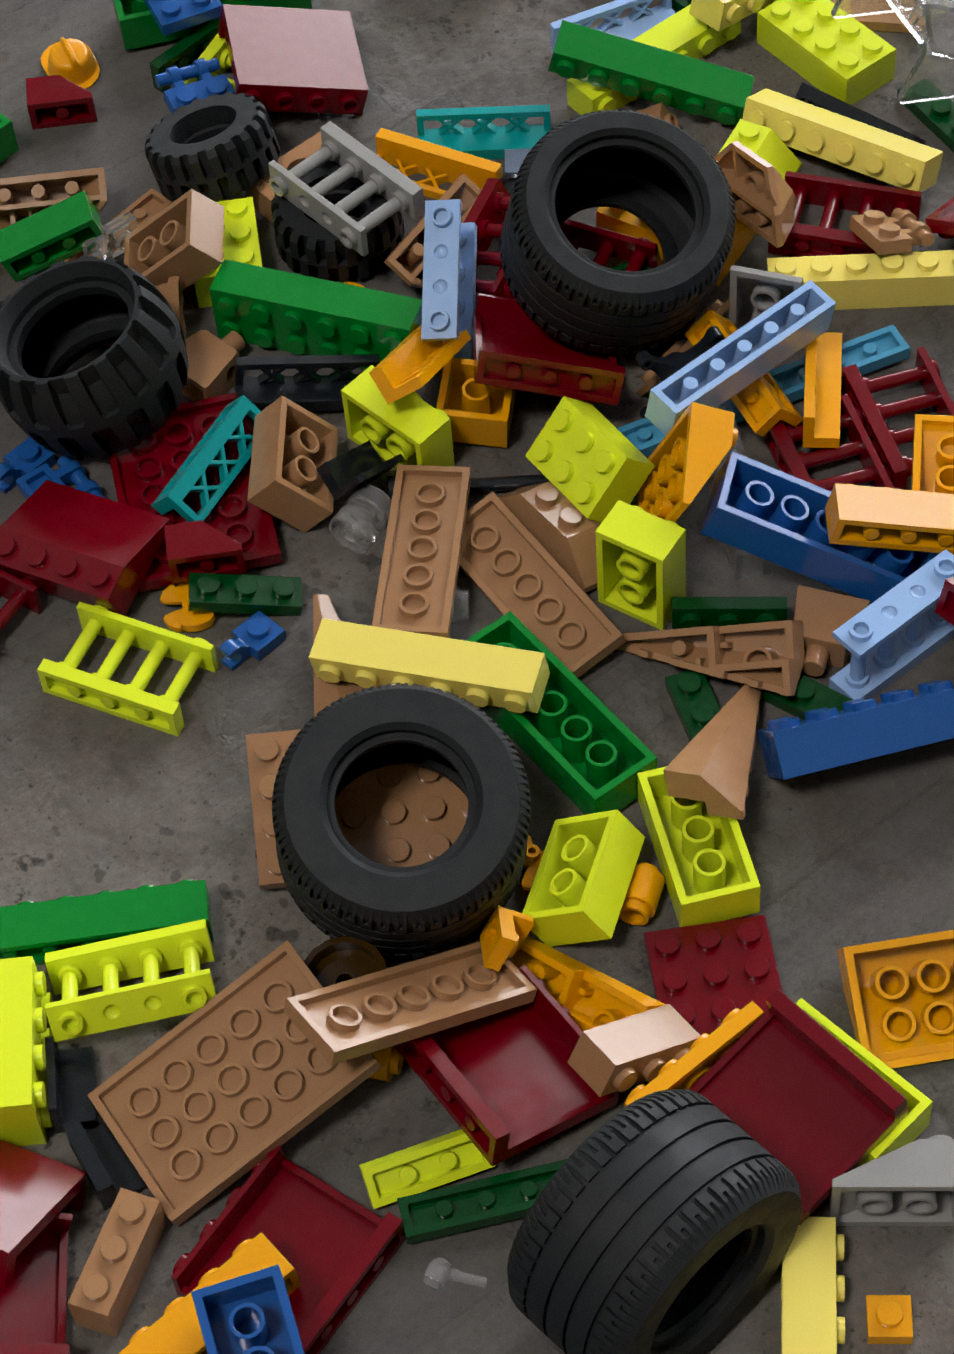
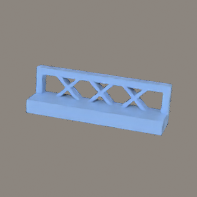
[550,0,675,54]

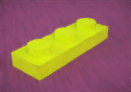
[359,1129,495,1209]

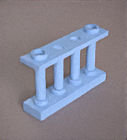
[421,199,477,360]
[829,549,954,700]

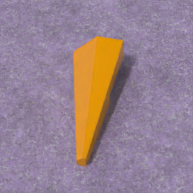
[481,931,666,1031]

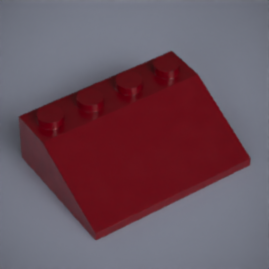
[0,480,172,616]

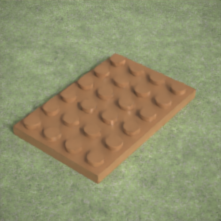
[245,729,468,890]
[87,940,382,1227]

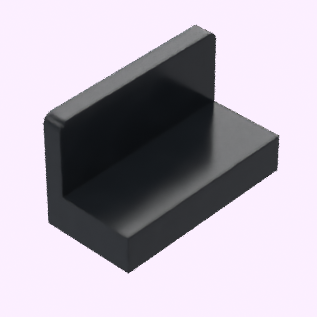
[316,440,405,500]
[45,1036,99,1133]
[62,1117,148,1211]

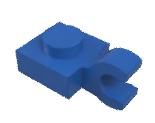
[0,437,56,493]
[219,611,286,671]

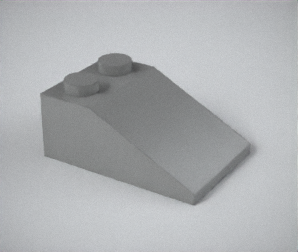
[729,265,804,356]
[829,1135,954,1226]

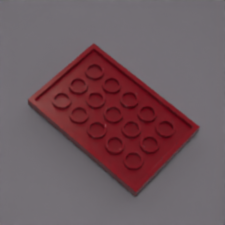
[109,393,282,593]

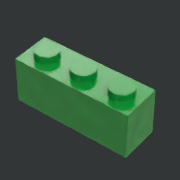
[0,191,107,282]

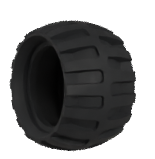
[0,256,189,460]

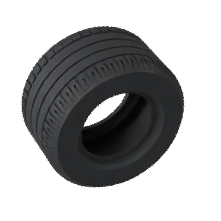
[500,109,735,355]
[272,683,531,959]
[507,1089,802,1354]

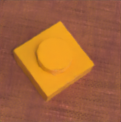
[865,1295,913,1344]

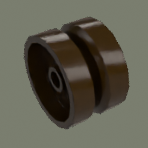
[304,936,389,987]

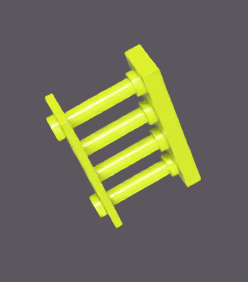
[37,601,219,737]
[45,919,217,1042]

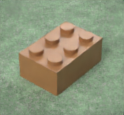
[124,189,225,291]
[247,396,338,533]

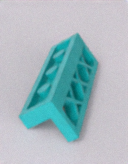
[416,104,551,160]
[151,395,261,522]

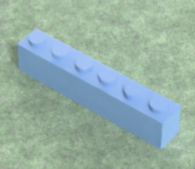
[645,280,836,436]

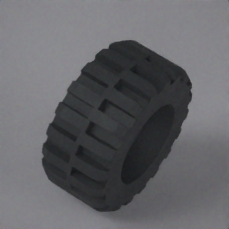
[144,92,280,202]
[271,160,405,283]

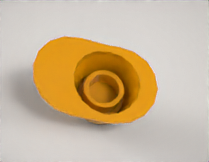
[40,37,100,89]

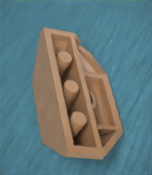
[714,141,796,248]
[0,167,108,230]
[384,173,481,289]
[498,482,601,593]

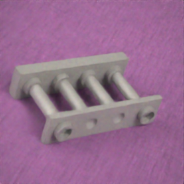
[268,121,425,257]

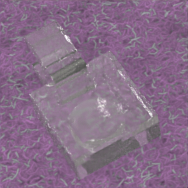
[82,211,138,260]

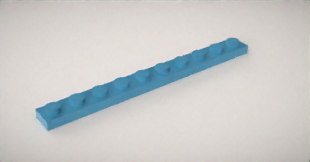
[617,324,910,457]

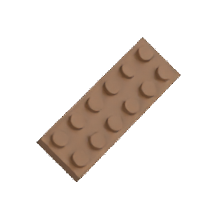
[372,464,471,638]
[459,491,626,678]
[283,941,537,1065]

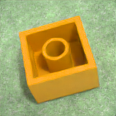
[436,357,517,448]

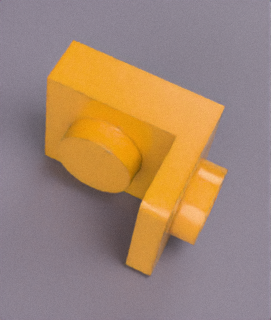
[480,905,534,972]

